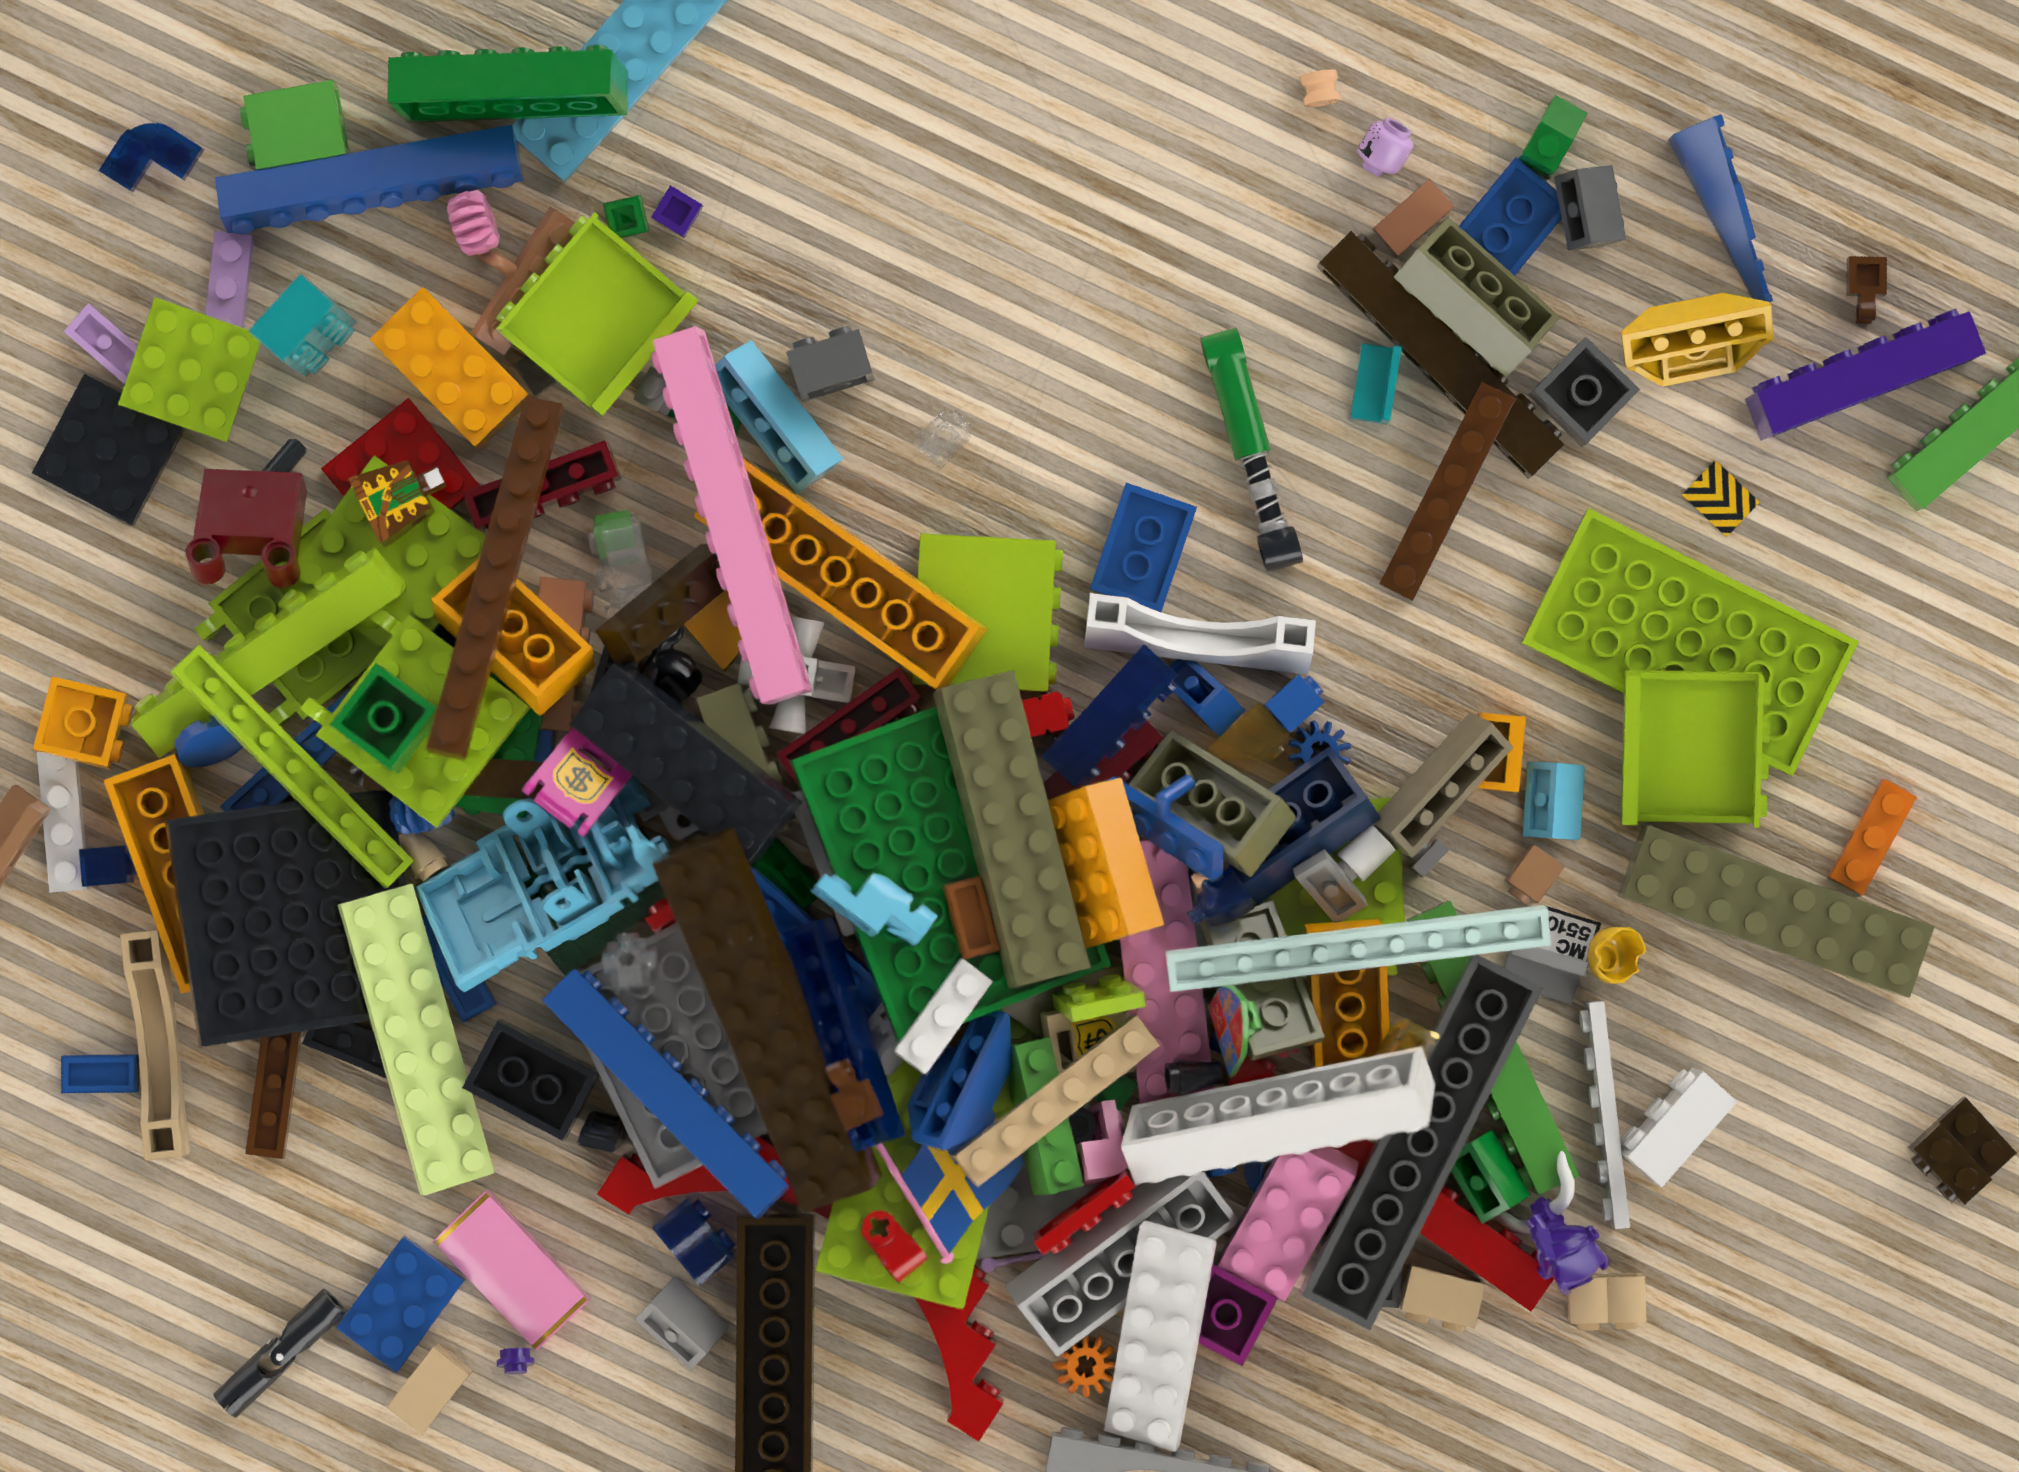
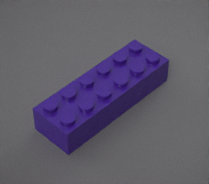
[1745,309,1986,441]

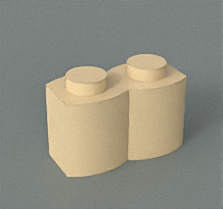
[1567,1273,1647,1331]

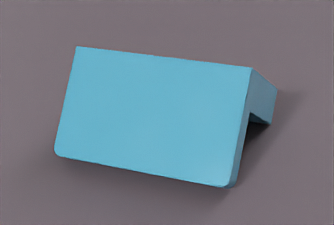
[1523,761,1585,840]

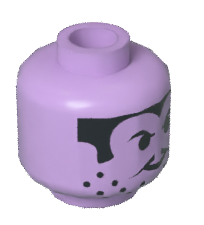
[1358,118,1413,177]

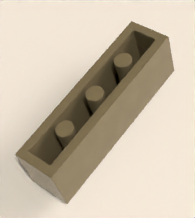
[1372,713,1513,858]

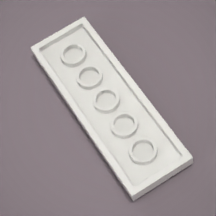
[1104,1220,1216,1452]

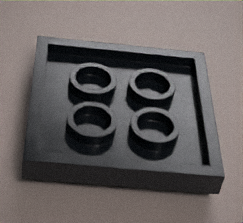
[32,374,186,526]

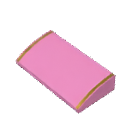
[433,1189,591,1351]

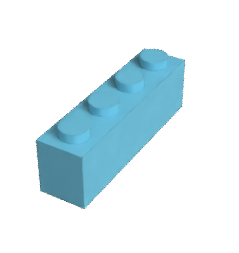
[715,340,844,494]

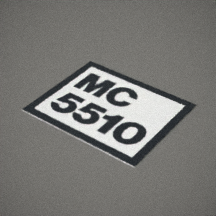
[1540,906,1601,969]

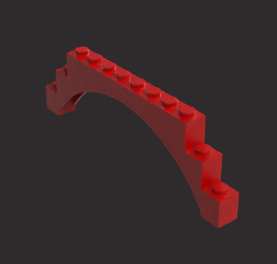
[597,1135,1004,1442]

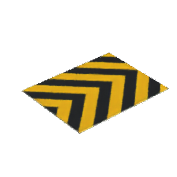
[1682,460,1760,537]

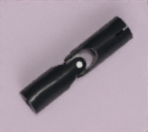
[213,1289,346,1418]

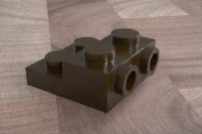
[1908,1096,2017,1205]

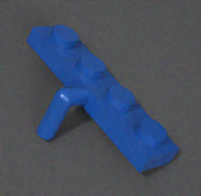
[1107,775,1223,881]

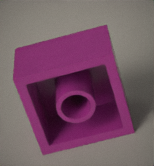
[1198,1261,1278,1366]

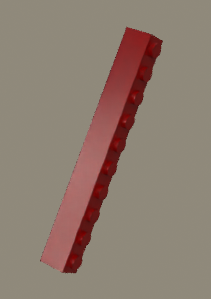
[1222,1054,1554,1312]

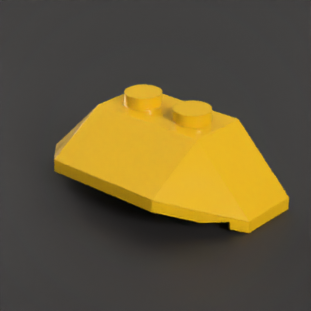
[1621,293,1774,387]

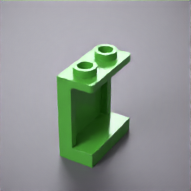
[240,80,350,170]

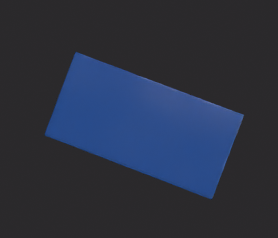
[61,1054,139,1093]

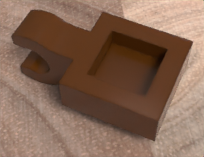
[1846,256,1887,324]
[826,1058,883,1131]

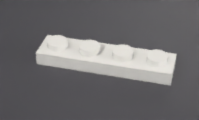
[37,752,90,893]

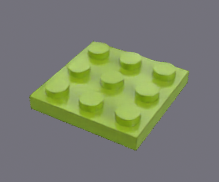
[118,297,261,442]

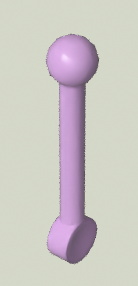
[981,1251,1050,1272]

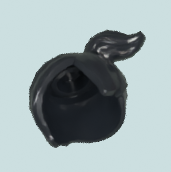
[640,625,702,703]

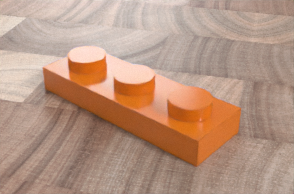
[1828,779,1917,896]

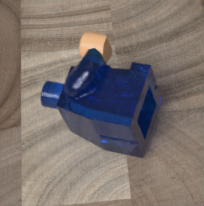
[1187,867,1254,926]

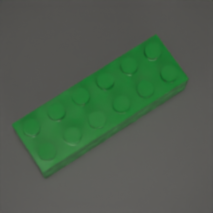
[387,45,628,123]

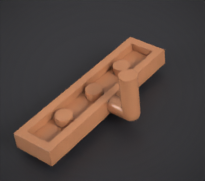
[470,207,575,355]

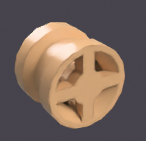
[1300,69,1341,107]

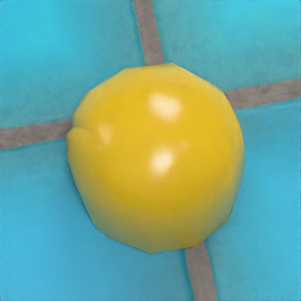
[1587,927,1646,984]

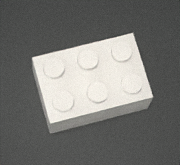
[1620,1068,1738,1187]

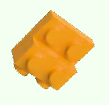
[33,676,134,770]

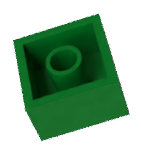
[330,663,437,774]

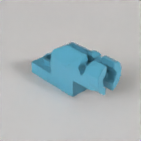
[810,873,937,946]

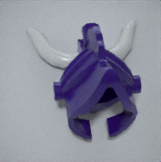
[1493,1151,1610,1295]

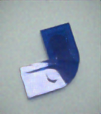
[98,122,205,193]

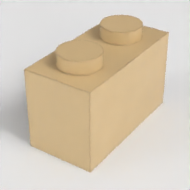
[1399,1263,1486,1333]

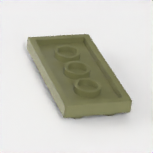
[1200,900,1325,1061]

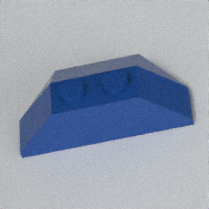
[907,1010,1012,1150]

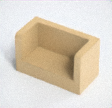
[386,1343,472,1435]

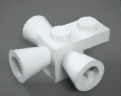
[738,617,856,734]

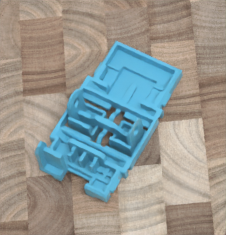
[414,775,671,992]

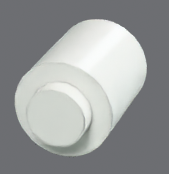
[1337,825,1396,882]

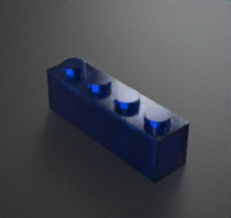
[1042,644,1178,788]

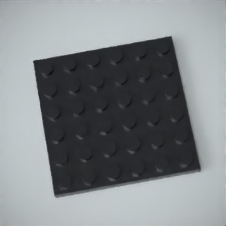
[165,790,406,1048]

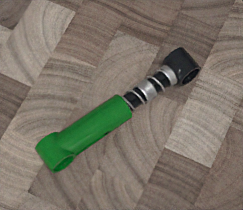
[1200,327,1303,572]

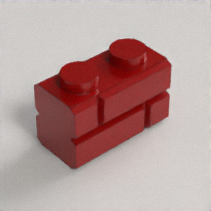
[1022,691,1075,739]

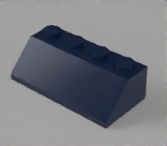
[1226,746,1381,905]

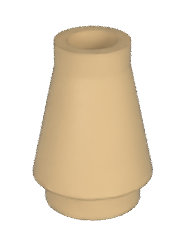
[399,832,449,882]

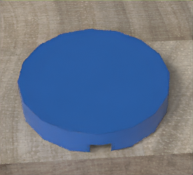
[175,716,243,768]

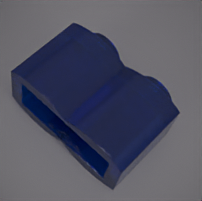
[652,1197,736,1286]

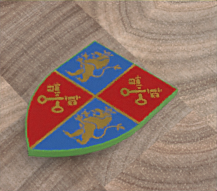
[1208,985,1263,1077]

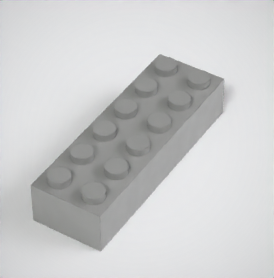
[1005,1171,1240,1357]

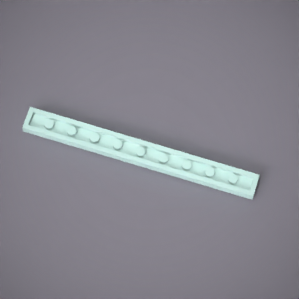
[1165,905,1551,992]

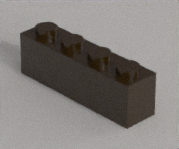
[595,544,725,662]

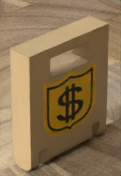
[1040,1010,1137,1074]

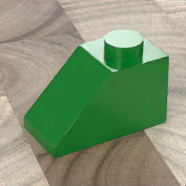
[1518,95,1588,179]

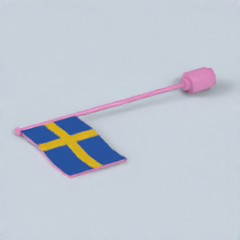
[797,975,1024,1263]

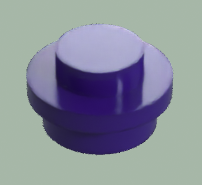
[496,1348,534,1375]

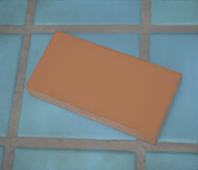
[1372,179,1454,257]

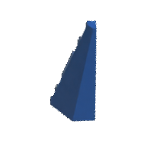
[1668,114,1773,302]

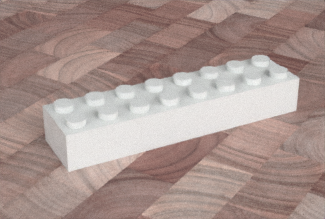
[1121,1046,1435,1184]

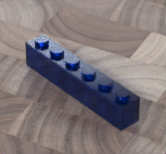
[783,918,906,1152]

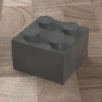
[786,326,874,402]
[1528,337,1640,447]

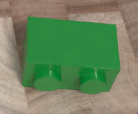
[1451,1130,1531,1224]

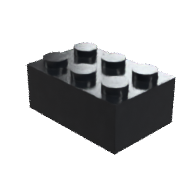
[462,1019,600,1141]

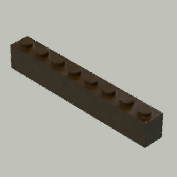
[1317,231,1564,479]

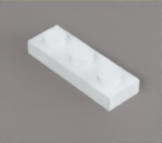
[893,958,993,1074]

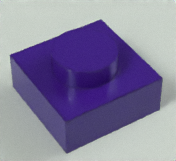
[651,185,703,238]

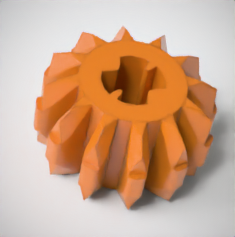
[1053,1335,1116,1397]

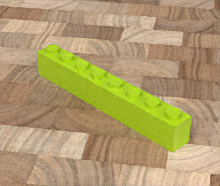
[131,547,403,758]

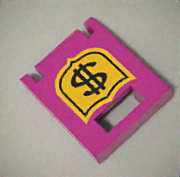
[522,728,633,837]

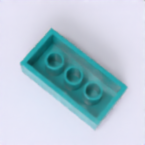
[248,274,356,377]

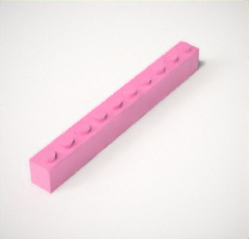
[652,326,812,705]

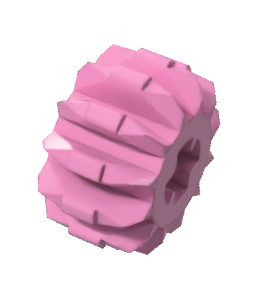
[447,190,500,256]

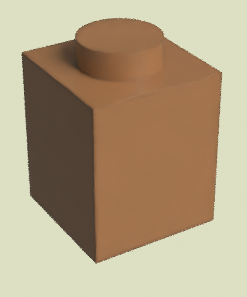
[1504,844,1565,905]

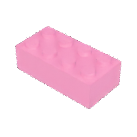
[1218,1146,1359,1302]

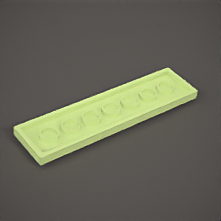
[338,883,495,1196]

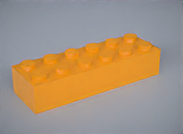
[103,754,205,994]

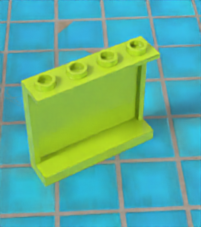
[495,212,699,418]
[912,533,1063,693]
[1621,670,1771,828]

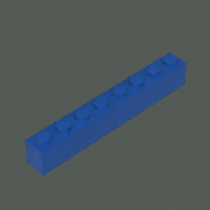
[215,125,524,235]
[542,968,791,1219]

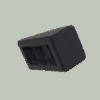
[577,1111,625,1153]

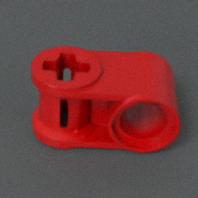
[861,1210,928,1283]

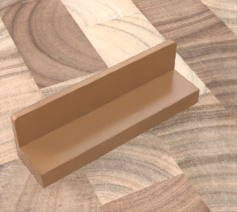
[0,785,52,888]

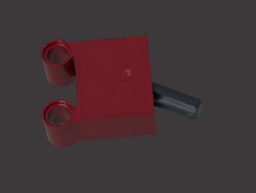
[185,439,307,588]

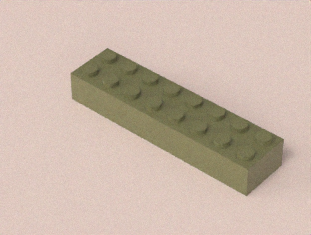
[933,670,1090,989]
[1618,825,1935,998]

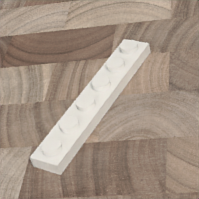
[1579,1000,1630,1229]

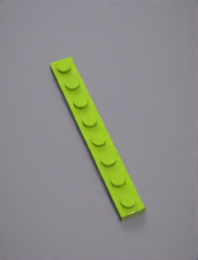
[169,644,414,888]

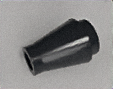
[1164,1058,1222,1096]

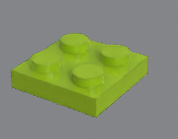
[1052,974,1146,1022]

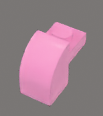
[1075,1100,1128,1185]

